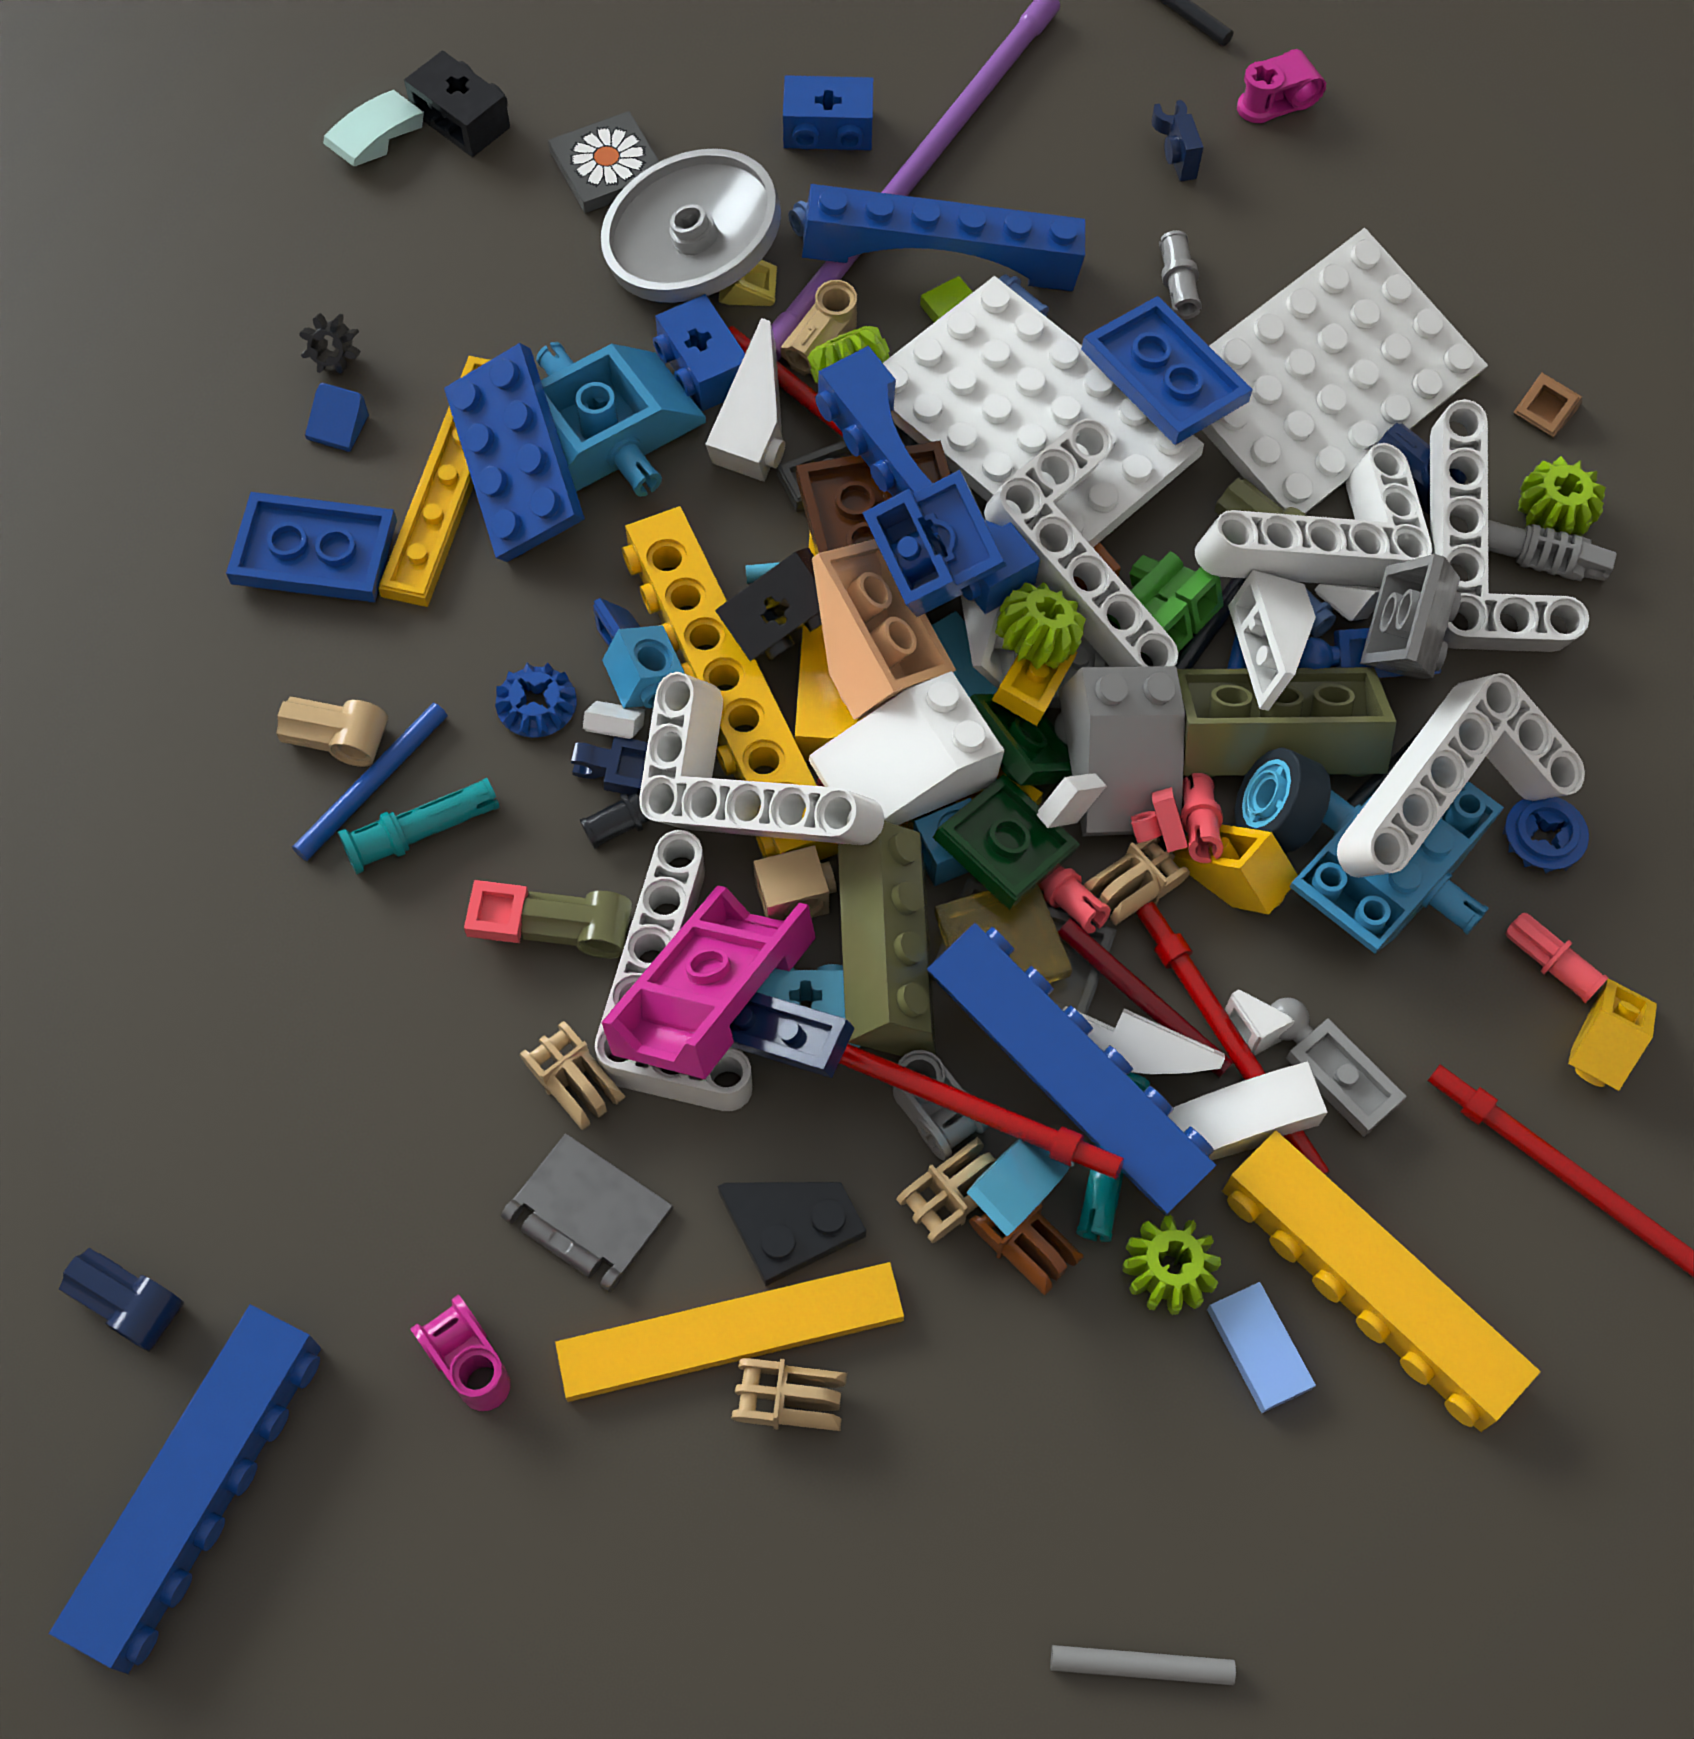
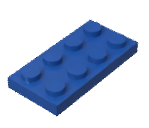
[444,343,585,562]

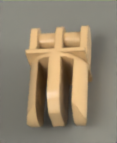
[1084,837,1190,926]
[520,1021,625,1130]
[896,1137,996,1243]
[731,1358,847,1431]

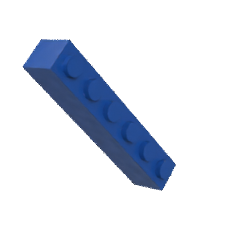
[927,923,1216,1215]
[48,1304,321,1674]

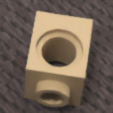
[754,845,837,921]

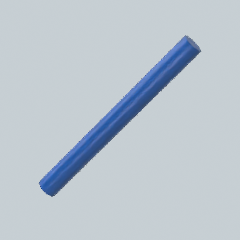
[292,702,448,861]

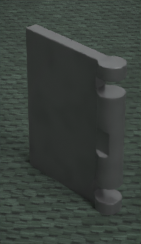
[501,1133,673,1292]

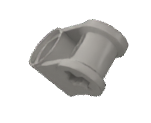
[893,1050,989,1161]

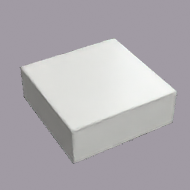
[583,701,645,739]
[1037,773,1107,828]

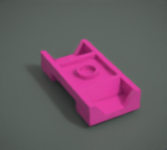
[602,885,816,1079]

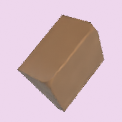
[1513,372,1582,438]

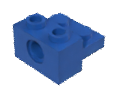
[863,470,1007,617]

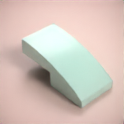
[323,90,424,166]

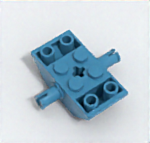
[536,342,706,497]
[1290,781,1504,954]

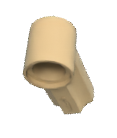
[781,280,857,376]
[276,696,388,767]

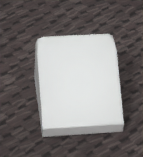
[1315,584,1380,621]
[1225,990,1294,1055]

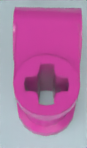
[1237,49,1327,123]
[410,1294,511,1411]

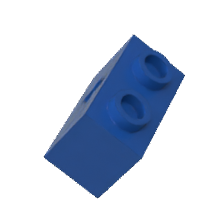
[783,75,873,150]
[653,294,745,411]

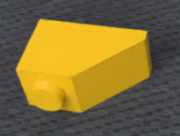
[1173,824,1298,915]
[1568,978,1657,1091]

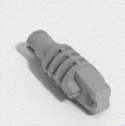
[1488,520,1617,581]

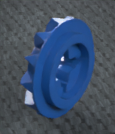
[495,662,577,738]
[1502,797,1589,874]

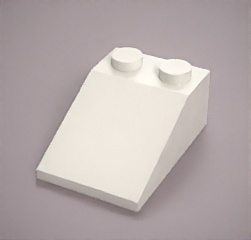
[809,671,1004,825]

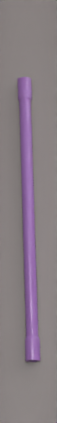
[771,0,1060,361]

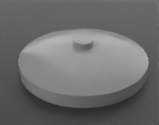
[601,149,781,303]

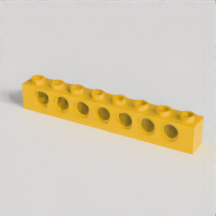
[621,506,838,860]

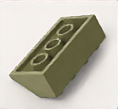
[1177,667,1397,778]
[838,821,937,1057]

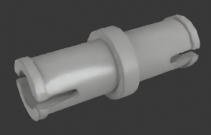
[1159,230,1202,320]

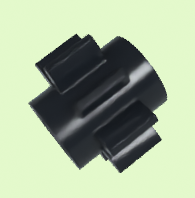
[299,313,361,374]

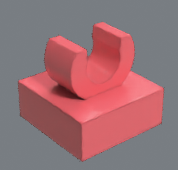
[1131,787,1188,853]
[464,880,529,943]

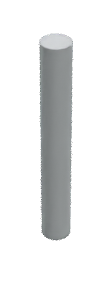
[1050,1645,1236,1686]

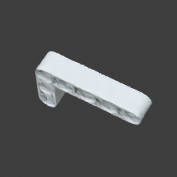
[1430,399,1589,652]
[984,418,1178,667]
[1195,443,1432,587]
[639,672,884,845]
[1337,673,1585,878]
[595,830,753,1111]

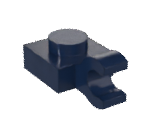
[1151,100,1204,182]
[571,736,648,796]

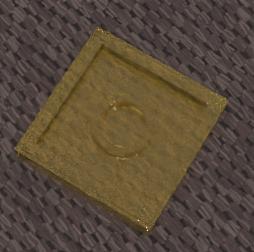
[934,885,1072,983]

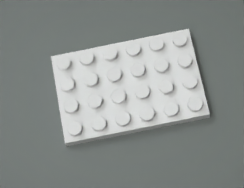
[1202,227,1488,514]
[883,276,1204,552]

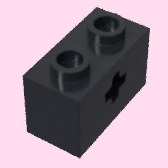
[404,50,511,158]
[715,548,822,661]

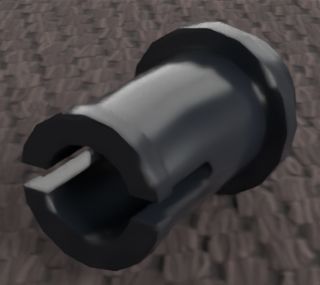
[580,793,650,849]

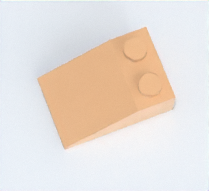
[812,539,956,720]

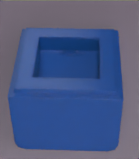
[305,383,369,452]
[593,598,640,647]

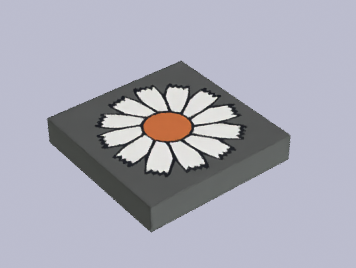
[548,111,659,213]

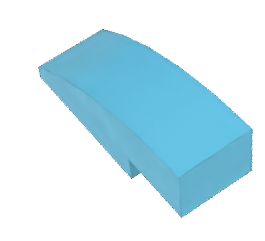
[966,1139,1070,1236]

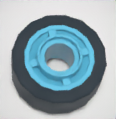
[1234,747,1331,853]

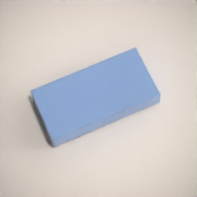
[1207,1282,1316,1413]

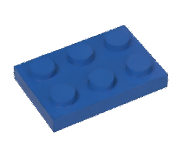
[1081,296,1253,445]
[226,492,397,602]

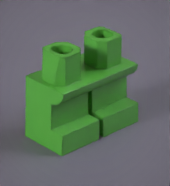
[1107,551,1224,657]

